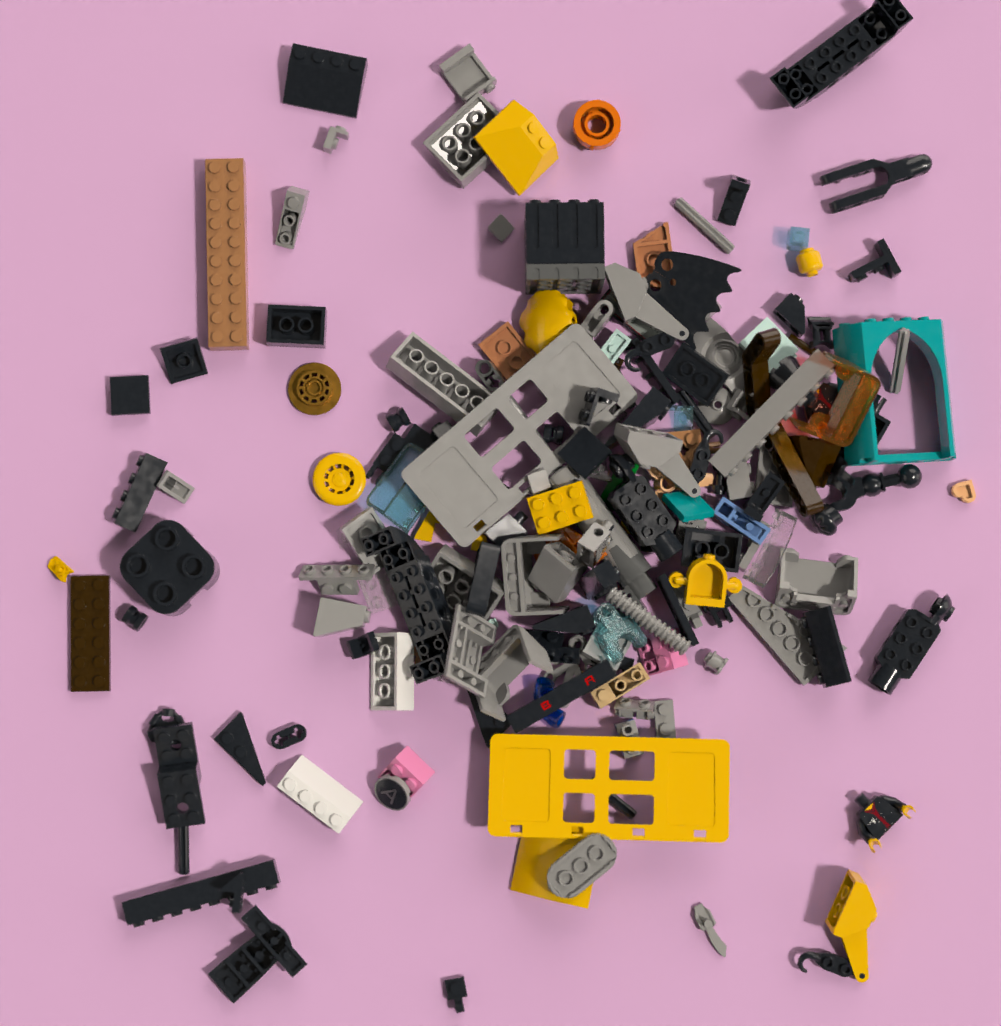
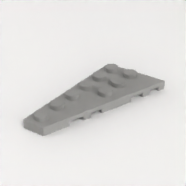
[729,585,847,686]

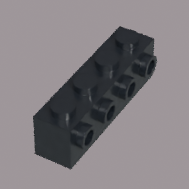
[112,453,168,533]
[578,559,621,601]

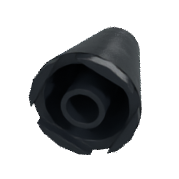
[769,356,818,408]

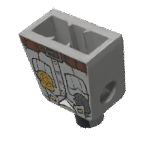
[577,520,614,568]

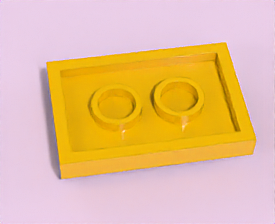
[527,480,594,535]

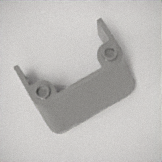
[501,533,569,616]
[476,625,554,722]

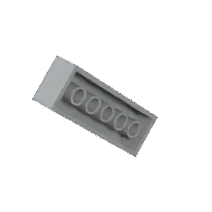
[386,332,498,437]

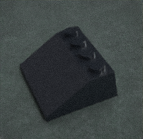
[283,43,368,119]

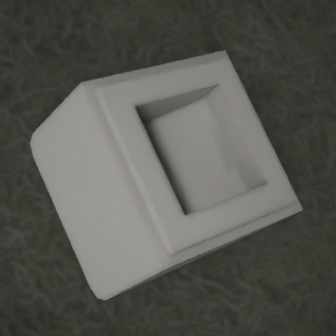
[488,214,515,242]

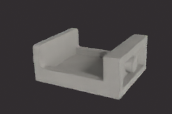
[439,43,497,104]

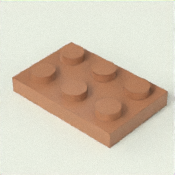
[478,321,535,380]

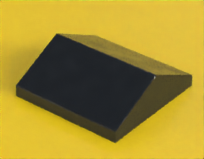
[160,337,208,384]

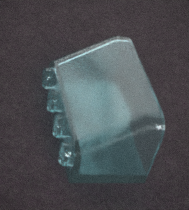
[366,443,426,534]

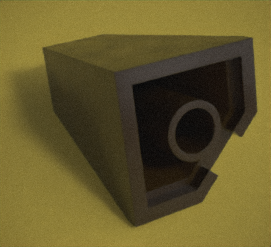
[788,435,842,488]

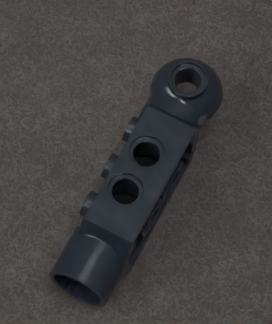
[607,453,683,562]
[868,594,955,695]

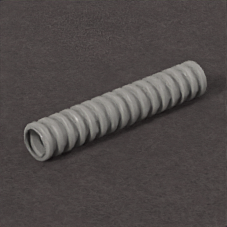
[605,587,691,656]

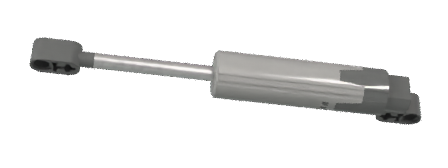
[475,360,657,621]

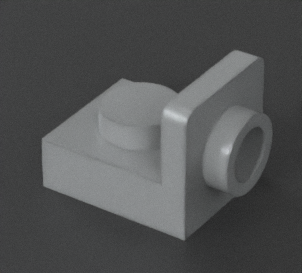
[323,126,349,154]

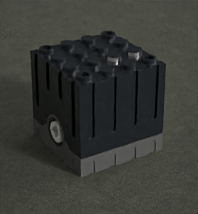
[524,199,605,295]

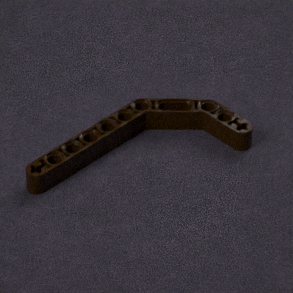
[742,328,824,517]

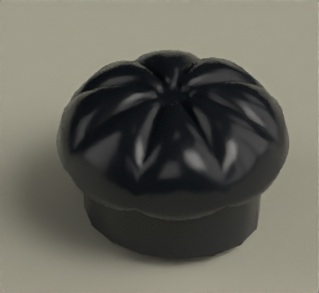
[809,503,843,536]

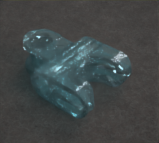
[593,603,647,664]

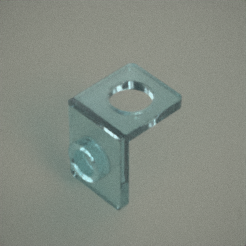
[670,405,693,431]

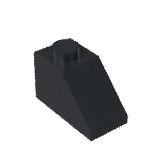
[773,293,805,338]

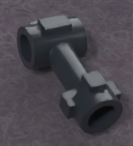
[712,465,727,495]

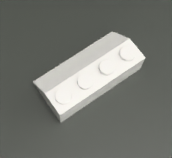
[371,632,414,711]
[277,755,364,834]

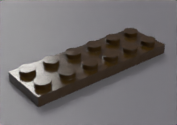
[71,575,111,692]

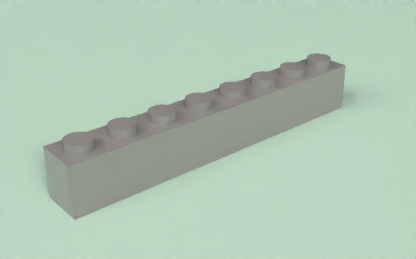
[708,349,835,477]

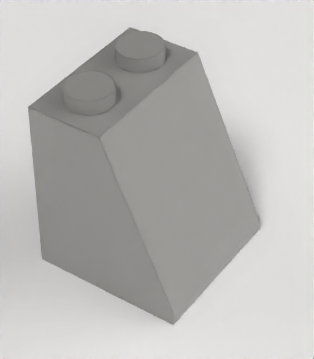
[528,541,589,603]
[313,597,371,638]

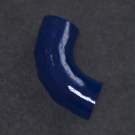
[533,677,566,729]

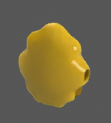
[519,290,577,354]

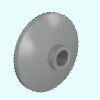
[698,388,733,425]

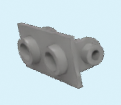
[614,697,656,720]

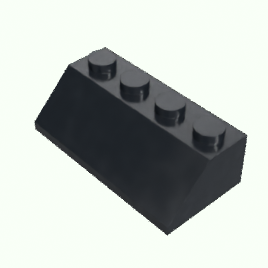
[801,605,852,688]

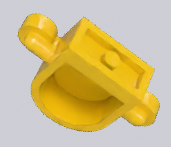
[668,554,742,608]

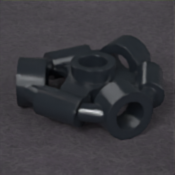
[147,709,185,746]

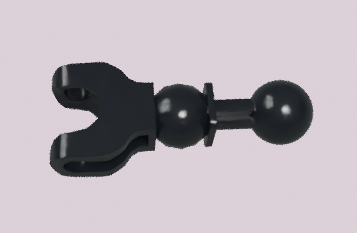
[826,464,922,512]

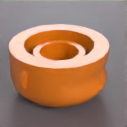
[573,99,621,151]

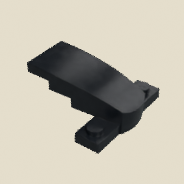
[208,905,307,1004]

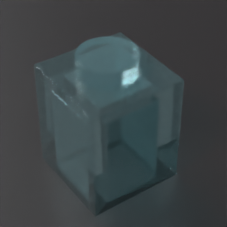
[786,226,810,251]

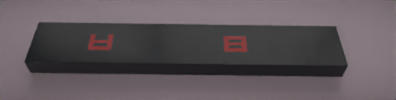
[506,658,617,733]

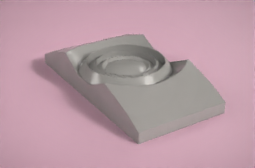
[685,318,745,395]

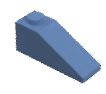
[713,496,771,545]

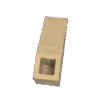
[590,662,650,709]

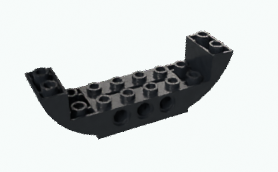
[770,0,913,109]
[360,526,453,685]

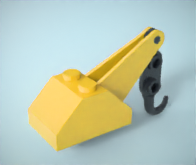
[797,869,877,982]

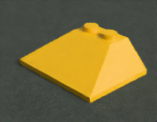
[473,100,559,196]

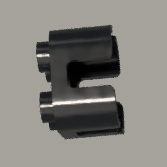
[120,520,220,616]

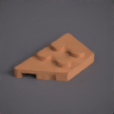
[633,222,676,290]

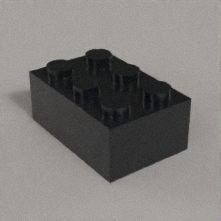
[266,304,327,349]

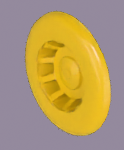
[312,453,366,506]

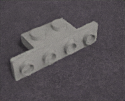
[298,564,376,595]

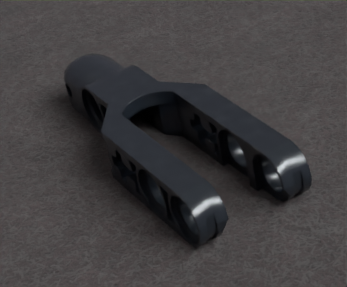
[819,154,932,214]

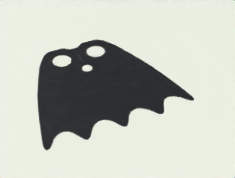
[646,251,741,349]

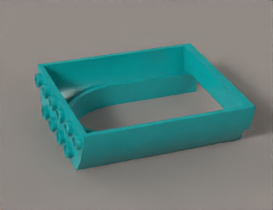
[832,316,956,466]

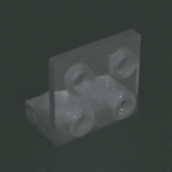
[358,569,399,615]

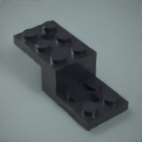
[153,722,206,829]

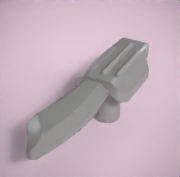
[694,903,727,957]

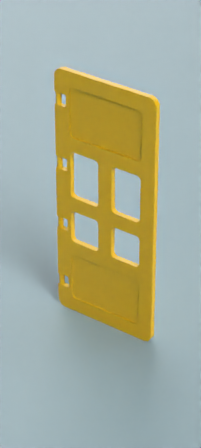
[488,734,730,843]

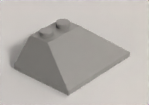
[444,604,497,698]

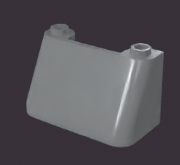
[775,548,858,615]

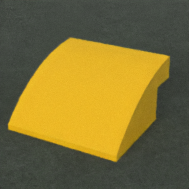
[510,821,593,909]

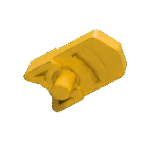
[48,556,74,582]

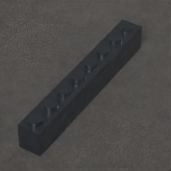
[122,859,281,928]

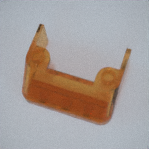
[789,351,881,447]

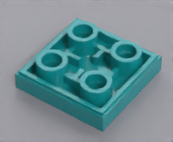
[661,491,715,522]

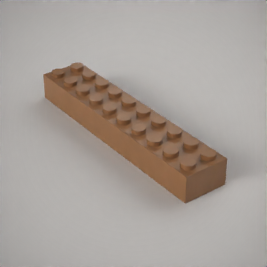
[205,158,249,351]

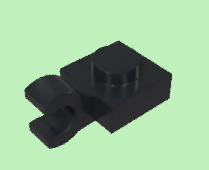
[445,976,468,1013]

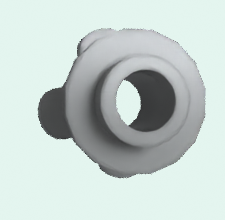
[703,651,728,675]

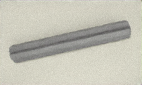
[674,197,735,254]
[889,327,910,394]

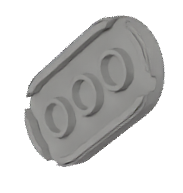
[547,833,617,898]

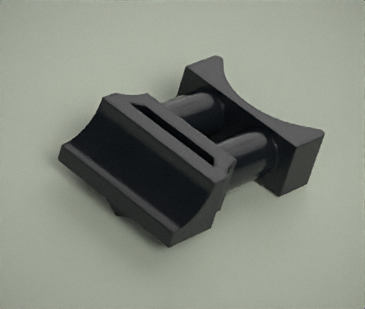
[807,317,834,350]

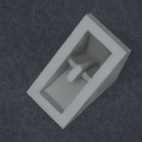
[156,470,195,504]

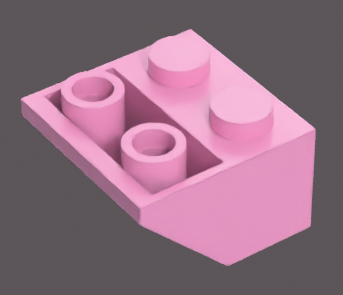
[635,628,689,676]
[378,745,435,797]

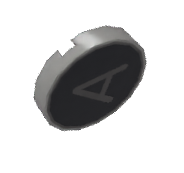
[374,774,411,811]

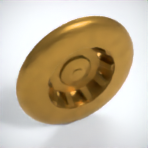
[288,363,341,415]

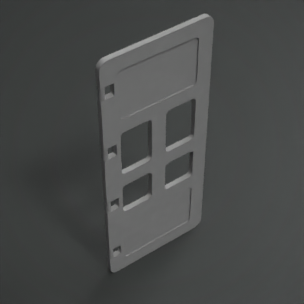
[401,324,637,547]

